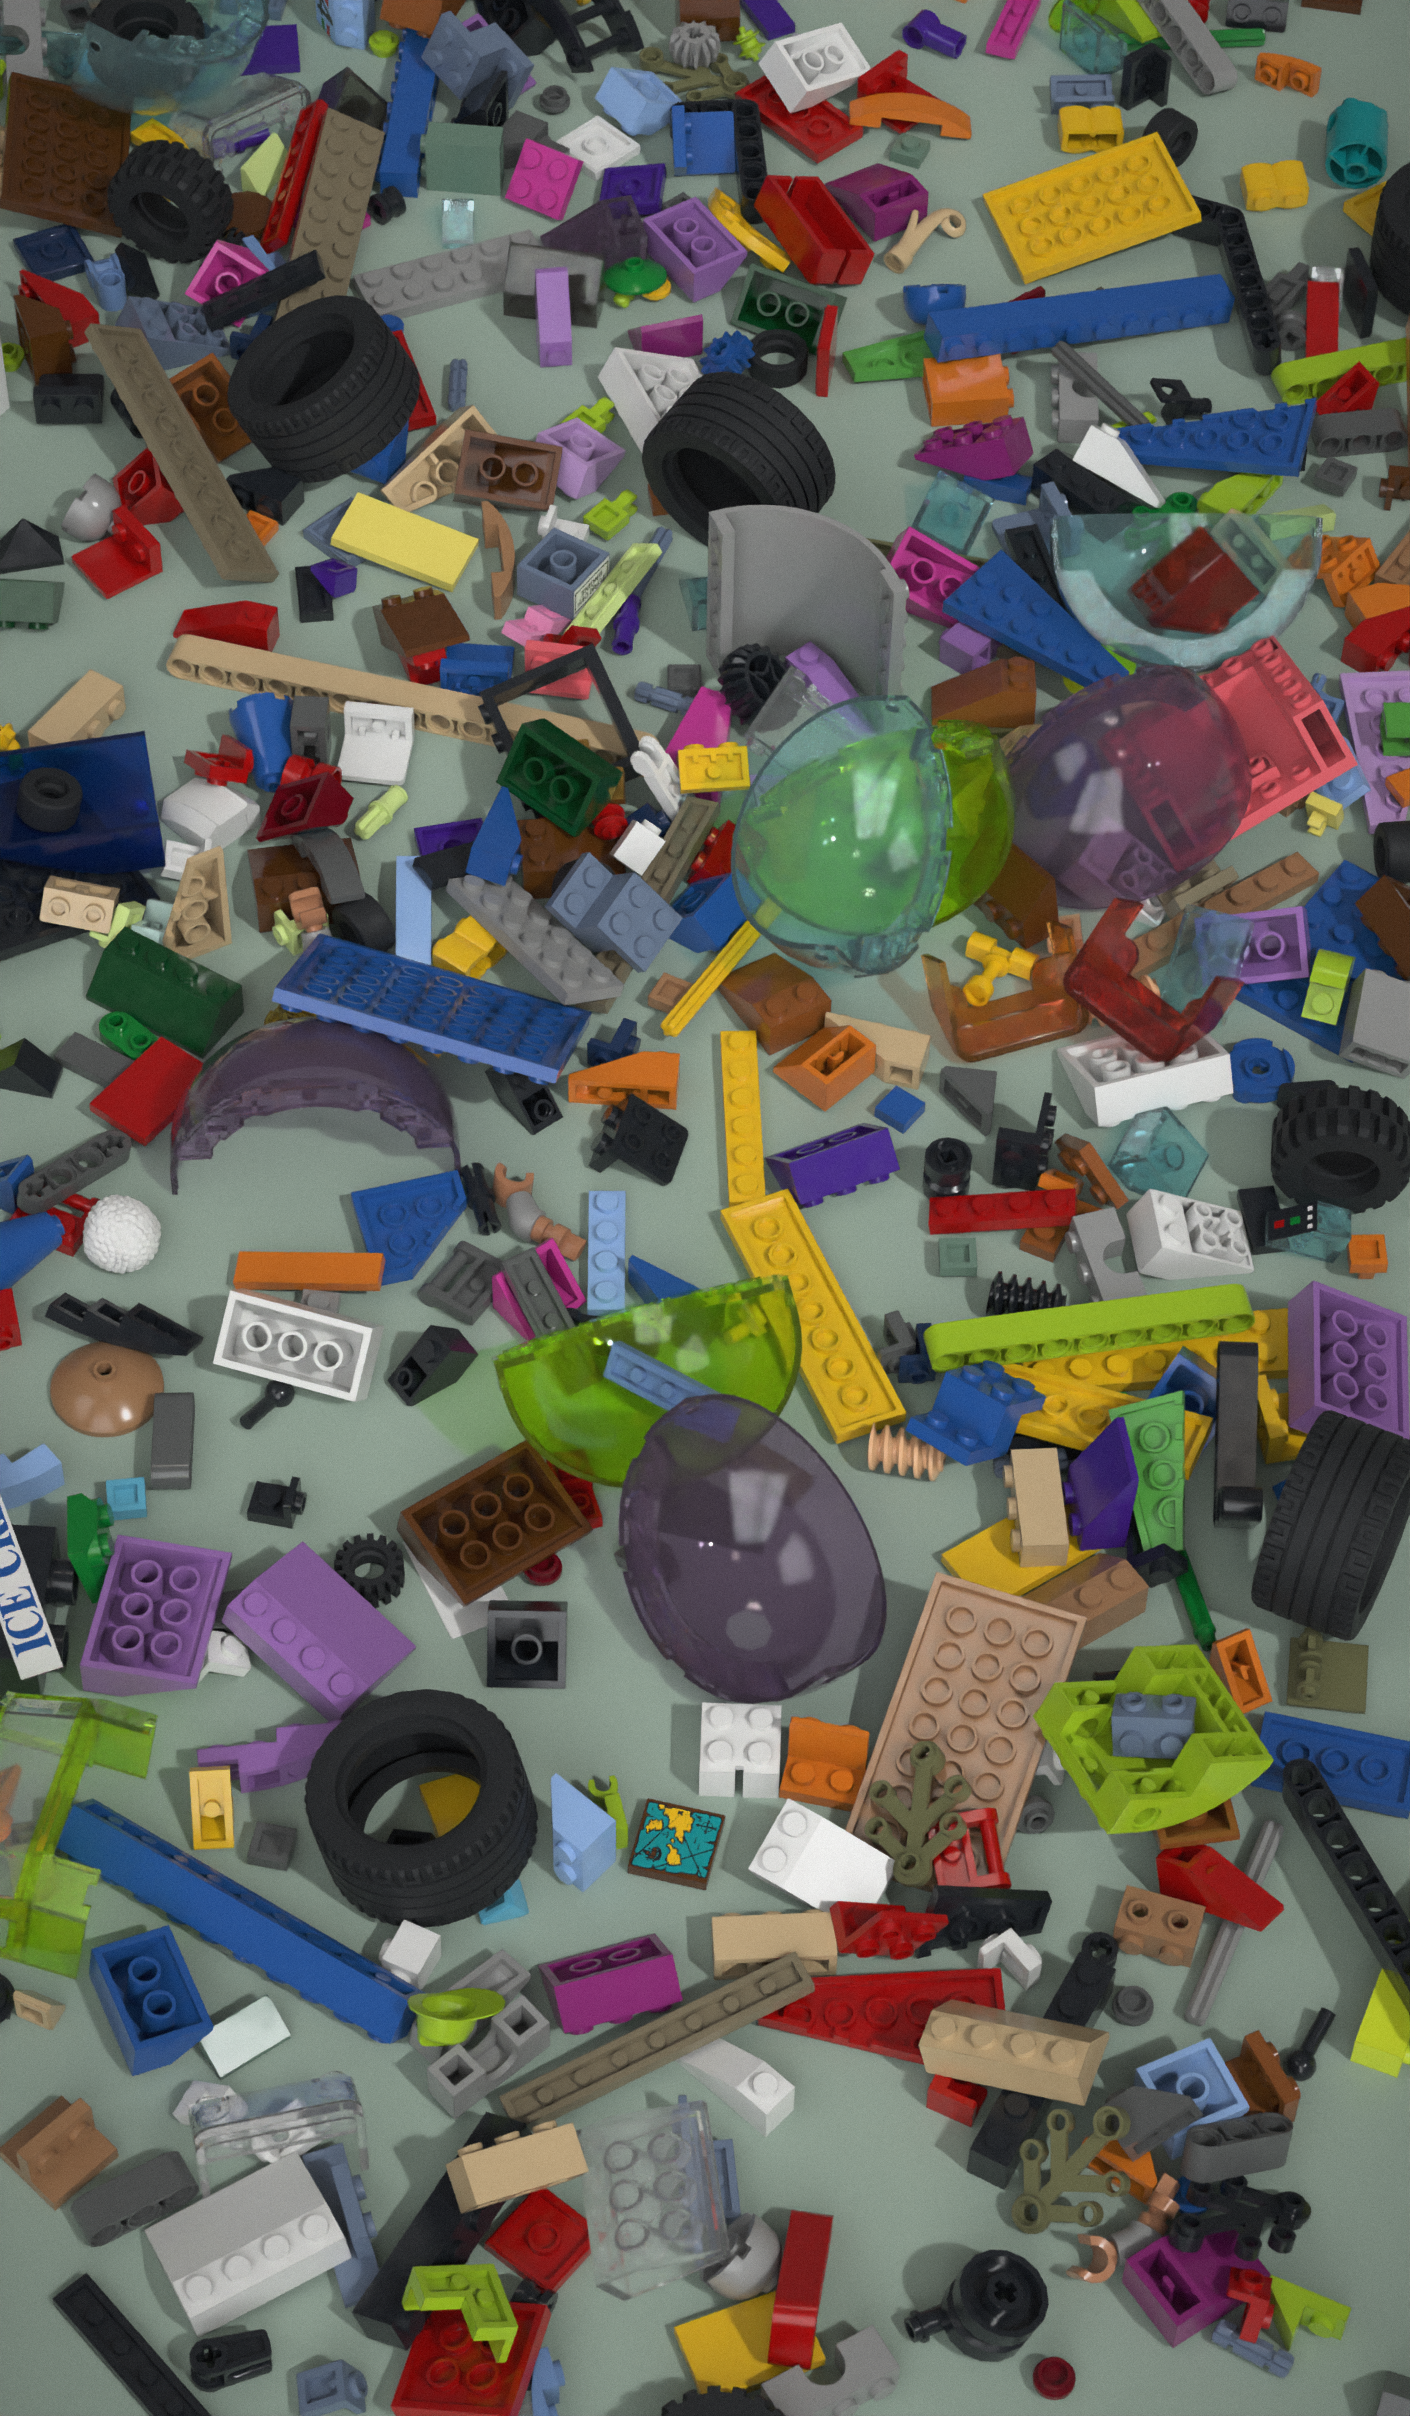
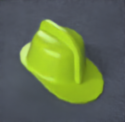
[407,1988,506,2047]

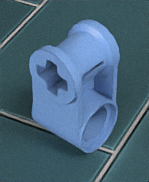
[84,253,127,312]

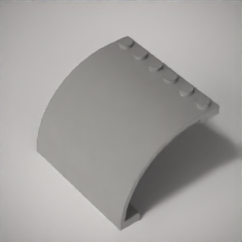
[706,505,909,737]

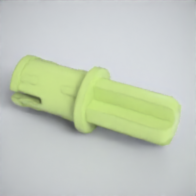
[354,785,408,840]

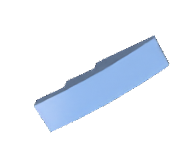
[396,856,432,966]

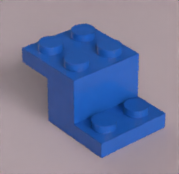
[906,1361,1046,1466]

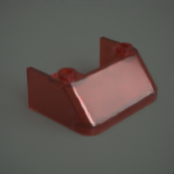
[1127,525,1260,635]
[1063,897,1245,1062]

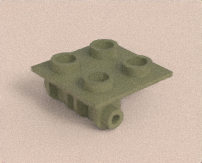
[1286,1626,1369,1714]

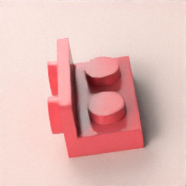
[525,640,593,700]

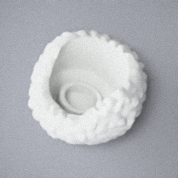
[83,1194,161,1274]

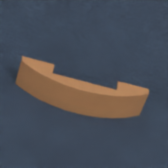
[481,501,515,620]

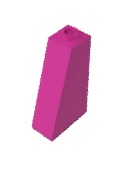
[665,686,732,806]

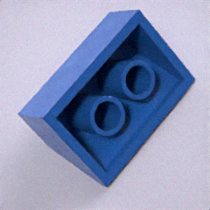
[89,1925,213,2077]

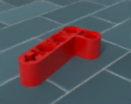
[767,2209,834,2370]

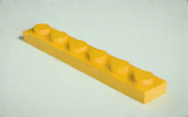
[720,1030,766,1207]

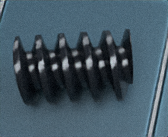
[986,1271,1067,1315]

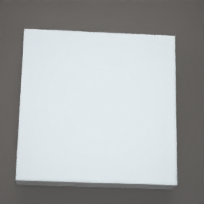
[556,115,640,182]

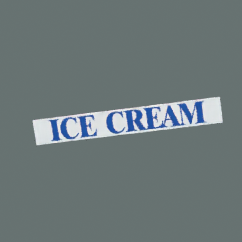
[0,1494,63,1680]

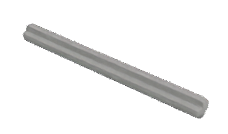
[1184,1820,1284,2026]

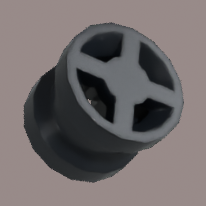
[368,185,406,225]
[510,2277,558,2314]

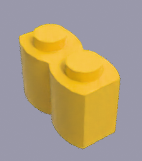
[1057,106,1124,154]
[1240,160,1309,211]
[432,915,508,980]

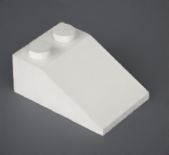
[758,22,871,113]
[748,1798,895,1912]

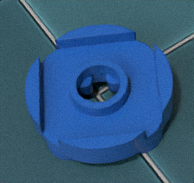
[1229,1038,1295,1104]

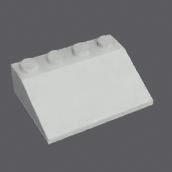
[598,347,703,453]
[1057,1016,1233,1127]
[144,2151,352,2338]

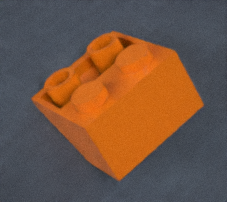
[773,1025,876,1112]

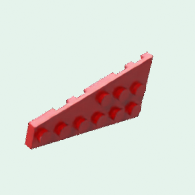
[758,1968,1006,2065]

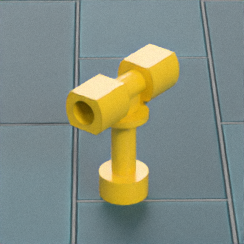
[962,931,1040,1006]

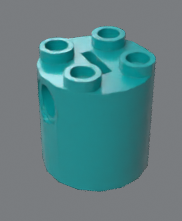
[1325,98,1389,189]

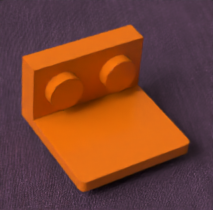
[1292,535,1381,608]
[779,1716,870,1812]

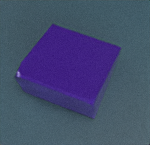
[310,558,358,598]

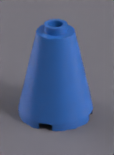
[229,692,294,792]
[0,1211,65,1290]

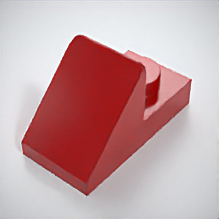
[1316,361,1379,415]
[398,648,447,685]

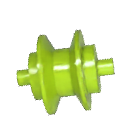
[732,26,766,62]

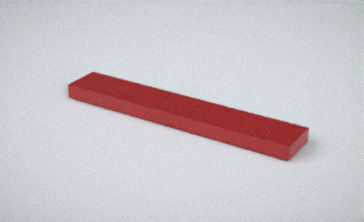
[260,98,328,254]

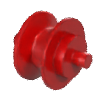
[592,803,628,840]

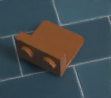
[1224,2030,1301,2122]

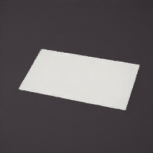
[403,1542,508,1639]

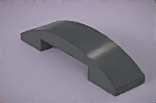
[292,829,365,905]

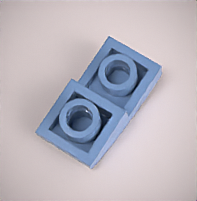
[531,2346,565,2416]

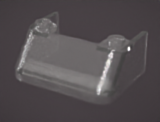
[188,2071,369,2199]

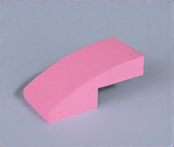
[501,605,572,647]

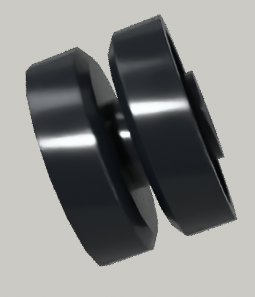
[940,2249,1049,2362]

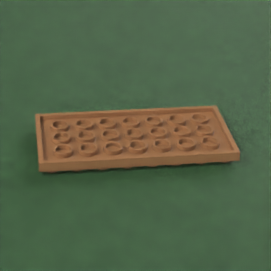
[845,1572,1087,1893]

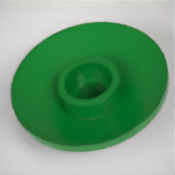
[603,257,667,295]

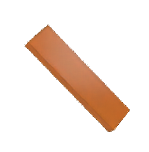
[233,1251,386,1291]

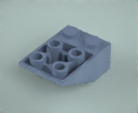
[115,296,231,371]

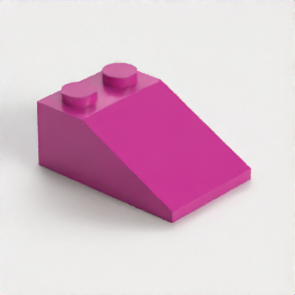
[886,526,980,628]

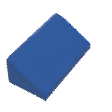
[962,473,1032,506]

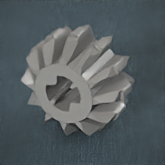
[669,20,721,70]

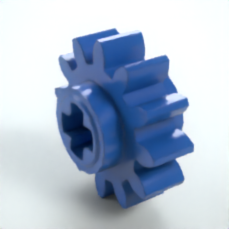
[699,330,755,375]

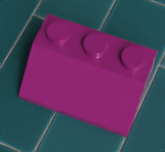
[538,1933,683,2035]

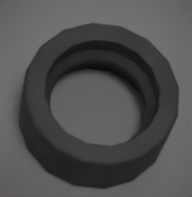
[747,329,808,389]

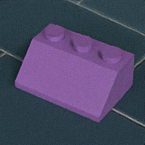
[643,197,747,302]
[1196,906,1310,989]

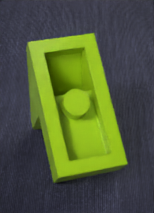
[1270,2275,1351,2351]

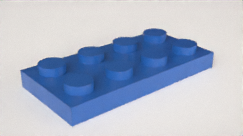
[1250,1711,1410,1819]

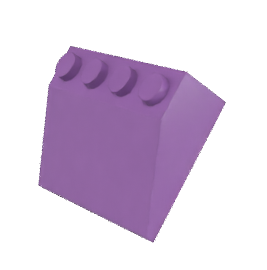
[1288,1280,1410,1440]
[80,1535,232,1697]
[221,1541,416,1721]

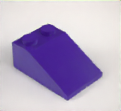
[1061,1417,1139,1551]

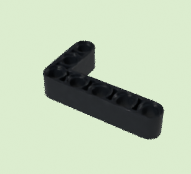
[670,99,768,224]
[1213,1341,1263,1529]

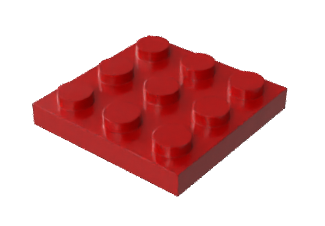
[390,2302,552,2416]

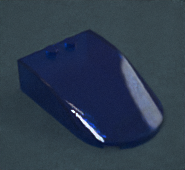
[0,731,166,874]

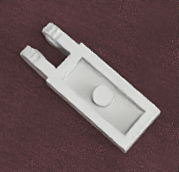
[630,736,696,822]

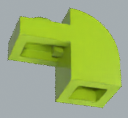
[1301,948,1356,1026]

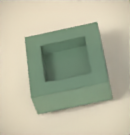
[890,133,930,169]
[938,1238,978,1276]

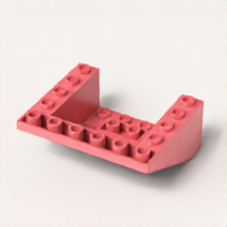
[1096,635,1358,872]

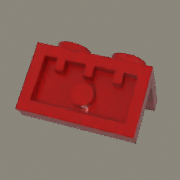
[857,49,940,134]
[72,505,163,599]
[829,1901,949,1960]

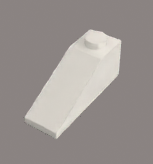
[1073,423,1166,508]
[675,2038,795,2137]

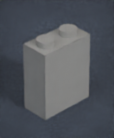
[1339,968,1410,1079]

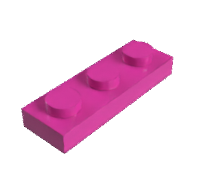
[986,0,1041,60]

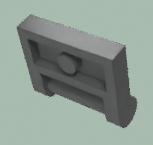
[417,1241,503,1326]

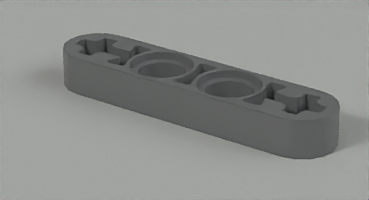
[16,1130,132,1214]

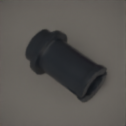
[904,2303,944,2343]

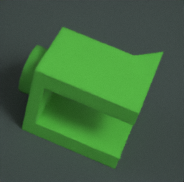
[1379,702,1410,756]

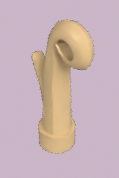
[884,208,966,274]

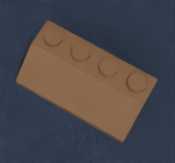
[1022,1553,1149,1650]

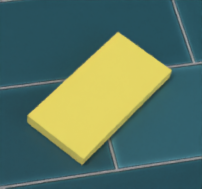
[331,492,479,592]

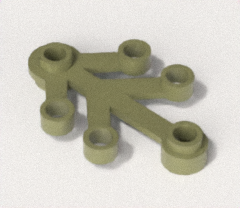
[639,47,750,101]
[864,1741,971,1888]
[1011,2106,1131,2234]

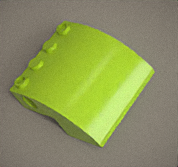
[1033,1644,1274,1834]

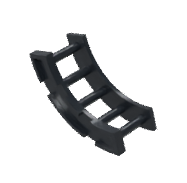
[526,0,645,73]

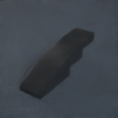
[45,1292,204,1356]

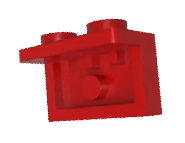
[184,734,254,786]
[687,819,761,884]

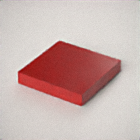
[815,305,838,398]
[484,2188,604,2292]

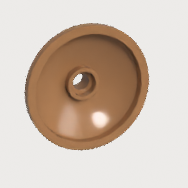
[50,1341,164,1437]

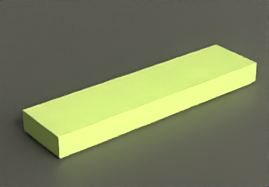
[563,543,663,634]

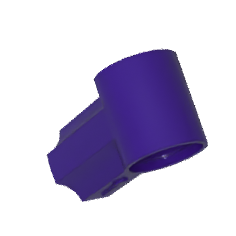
[902,9,967,59]

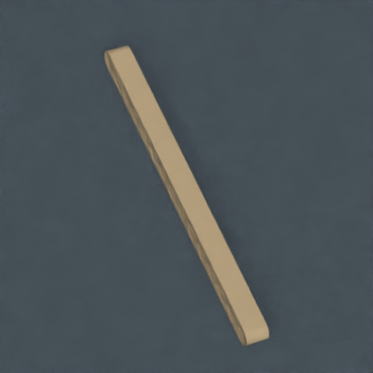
[166,634,660,778]

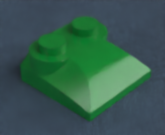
[67,1493,115,1604]

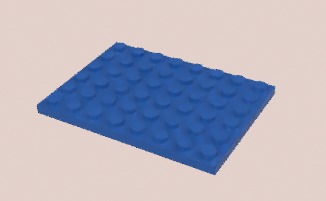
[272,933,592,1085]

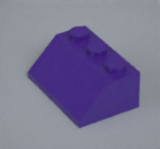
[765,1123,900,1208]

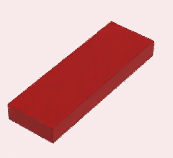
[1305,281,1339,358]

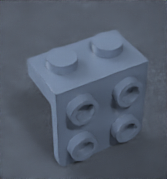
[992,482,1081,560]

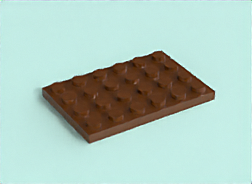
[0,71,132,238]

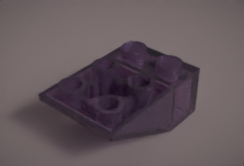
[540,195,648,279]

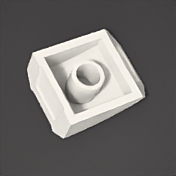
[161,778,261,849]

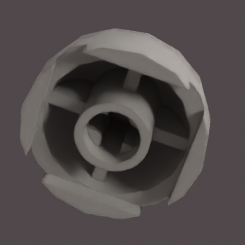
[61,473,122,542]
[700,2212,782,2301]

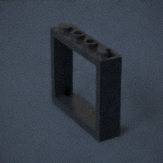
[478,643,642,819]

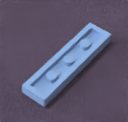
[587,1191,626,1318]

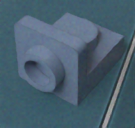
[296,2359,368,2416]

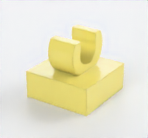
[1305,792,1344,837]

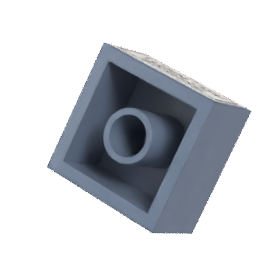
[517,528,610,621]

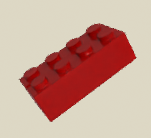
[753,175,875,285]

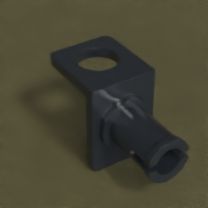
[1150,378,1212,425]

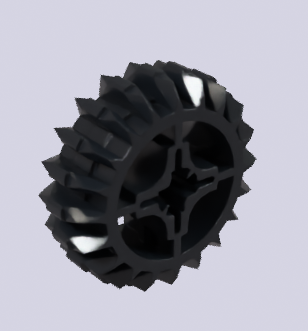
[717,643,802,734]

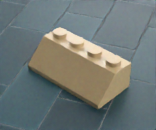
[919,1999,1110,2106]

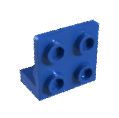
[671,105,736,176]
[440,643,515,697]

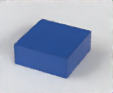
[874,1085,925,1134]

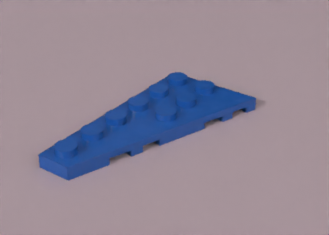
[1115,398,1317,477]
[942,549,1129,700]

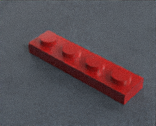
[928,1188,1077,1235]

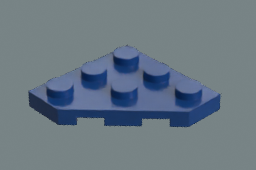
[351,1170,467,1286]

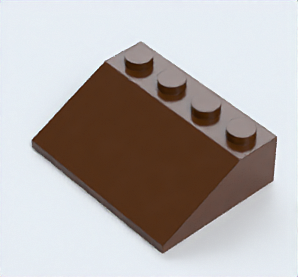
[396,1438,593,1607]

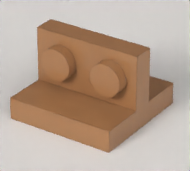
[0,2095,119,2211]

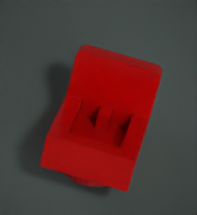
[1226,2267,1275,2344]

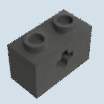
[290,695,332,765]

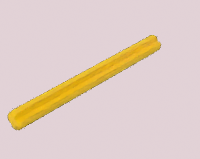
[660,898,781,1038]

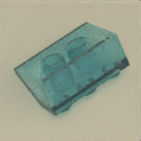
[1160,904,1255,1026]

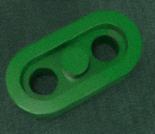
[99,1011,158,1061]

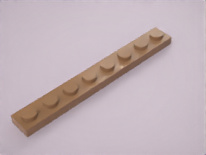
[1076,852,1319,988]

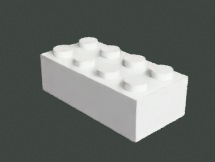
[213,1288,384,1402]

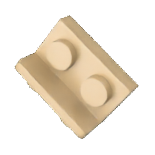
[40,875,120,933]

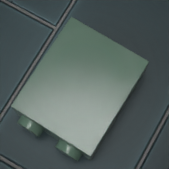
[420,122,504,196]

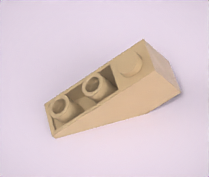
[825,1012,931,1090]

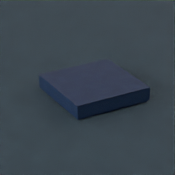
[13,224,94,281]

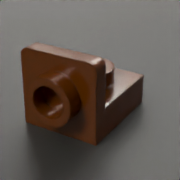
[1379,465,1410,511]

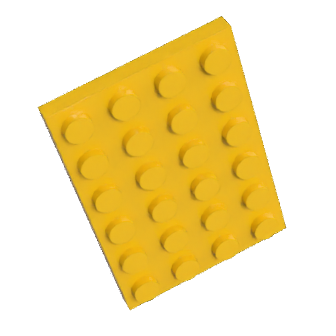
[982,132,1202,284]

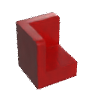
[926,2074,988,2128]

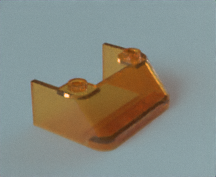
[921,920,1089,1063]

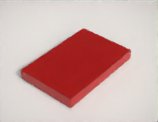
[89,1036,217,1146]

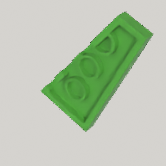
[842,330,935,382]
[1108,1390,1185,1552]

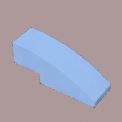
[0,1443,65,1510]

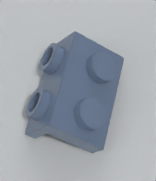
[1049,74,1115,115]
[1111,1692,1196,1759]

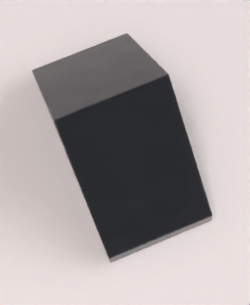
[0,1038,63,1099]

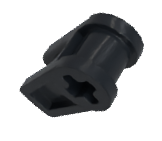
[189,2329,273,2392]

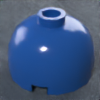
[903,284,966,328]

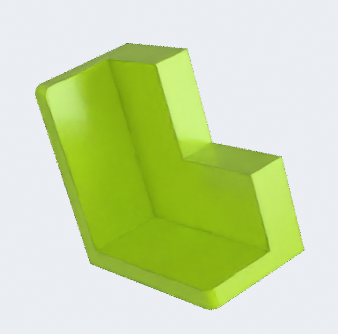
[401,2264,518,2363]

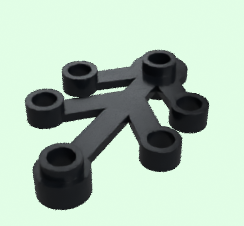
[1169,2176,1312,2261]

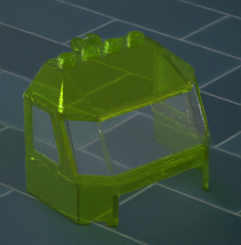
[0,1691,159,1980]

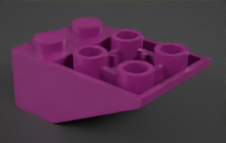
[825,163,929,242]
[914,415,1034,481]
[1122,2229,1271,2348]

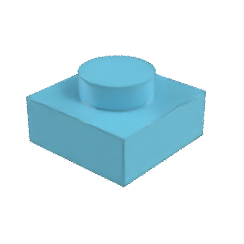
[106,1477,147,1520]

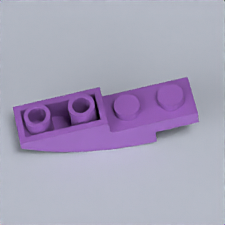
[197,1720,343,1793]

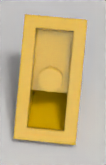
[189,1765,234,1850]

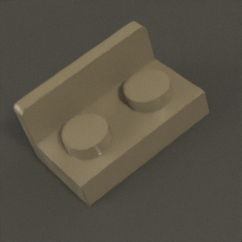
[1154,857,1239,920]

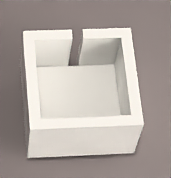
[699,1702,782,1799]

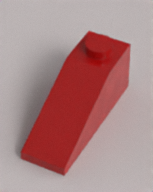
[173,600,280,652]

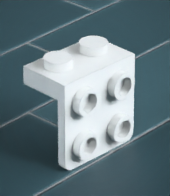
[338,701,415,786]

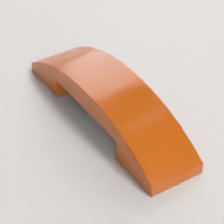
[849,93,972,139]

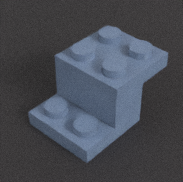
[421,11,534,109]
[544,852,683,973]

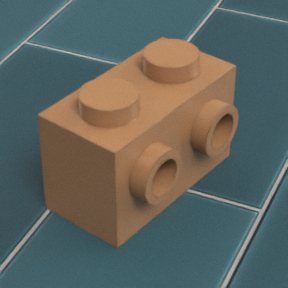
[1113,1885,1206,1968]

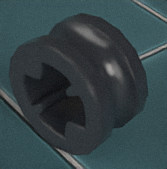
[1081,1932,1118,1967]

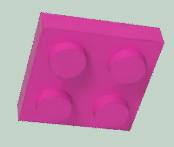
[505,138,584,221]

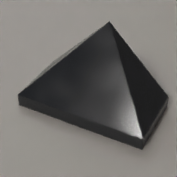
[0,518,64,574]

